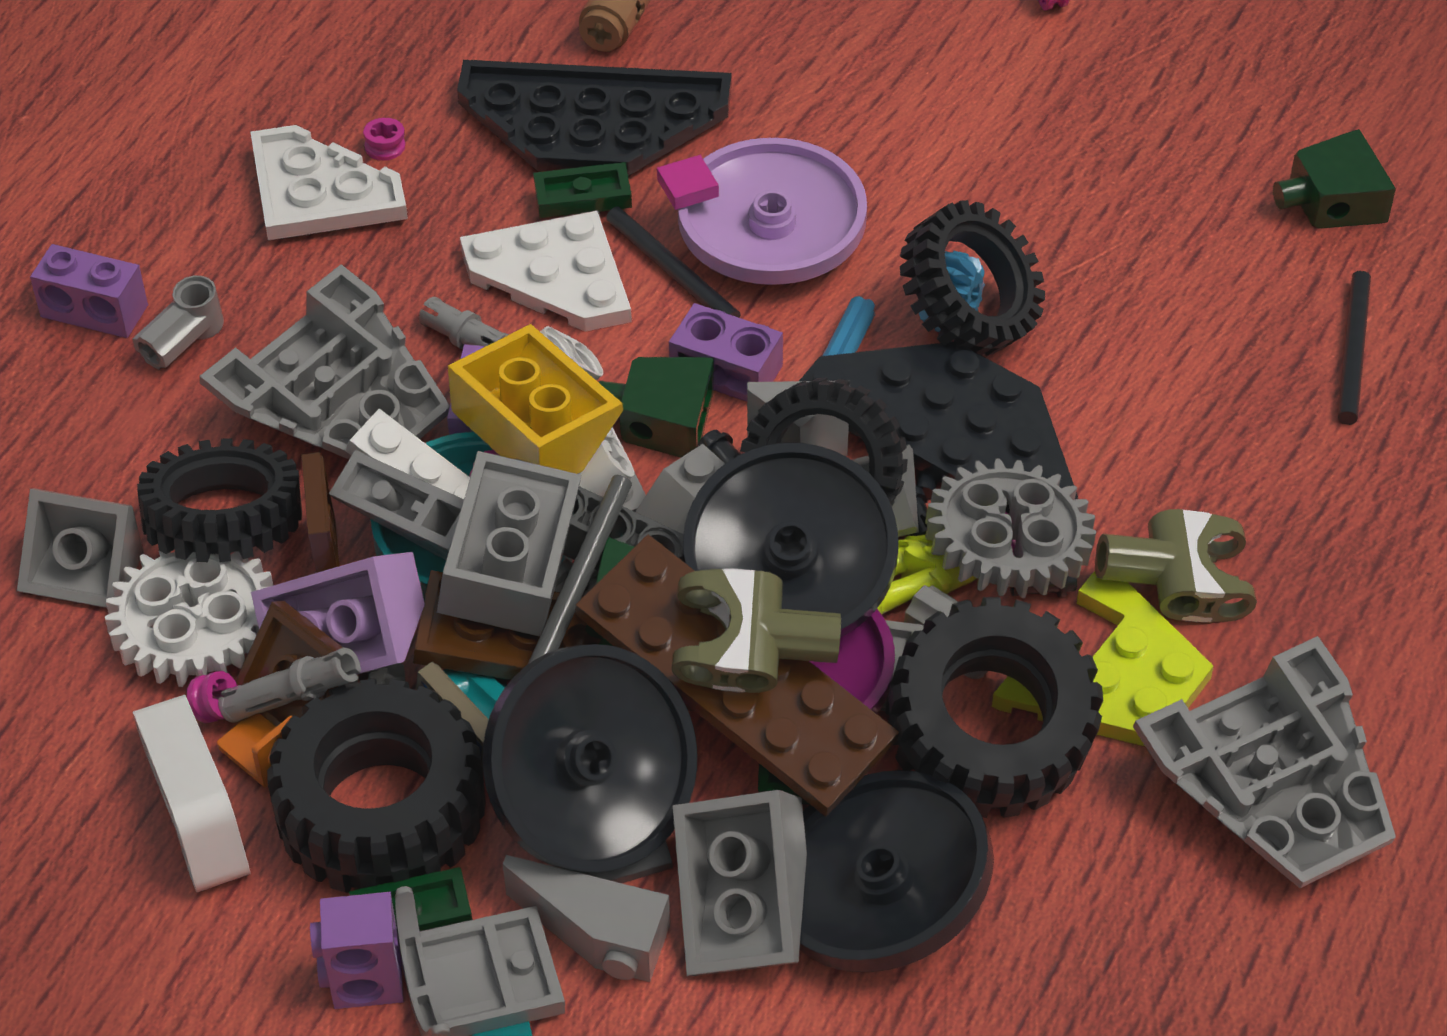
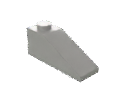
[329,450,464,560]
[503,855,670,982]

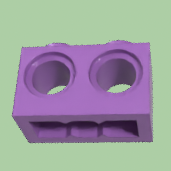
[30,244,148,338]
[669,303,783,401]
[310,892,404,1009]

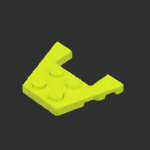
[992,571,1214,747]

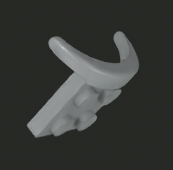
[395,886,565,1036]

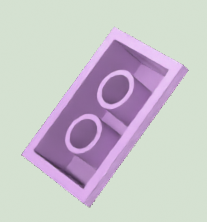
[251,552,425,675]

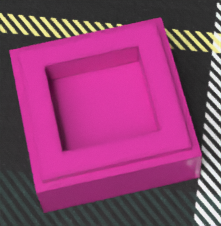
[657,155,719,210]

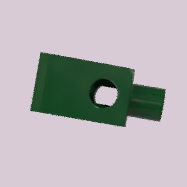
[1273,129,1396,229]
[599,357,714,458]

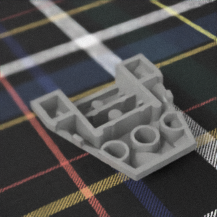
[199,264,450,459]
[1133,636,1396,888]

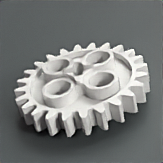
[105,551,273,687]

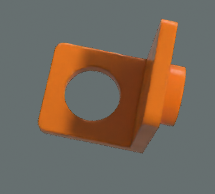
[217,713,293,788]

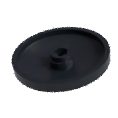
[683,443,898,638]
[482,644,698,872]
[800,770,994,972]

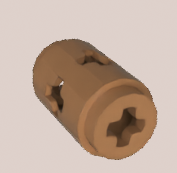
[579,0,650,52]

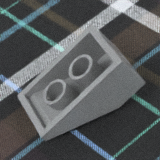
[437,451,582,636]
[673,790,807,976]

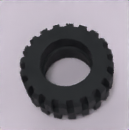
[885,597,1103,818]
[267,679,486,893]

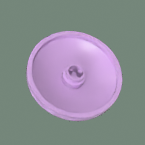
[678,138,867,285]

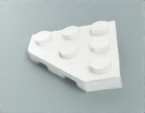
[250,125,408,240]
[460,211,632,332]

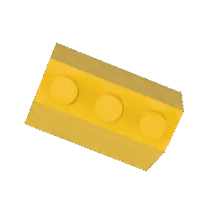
[448,324,623,474]

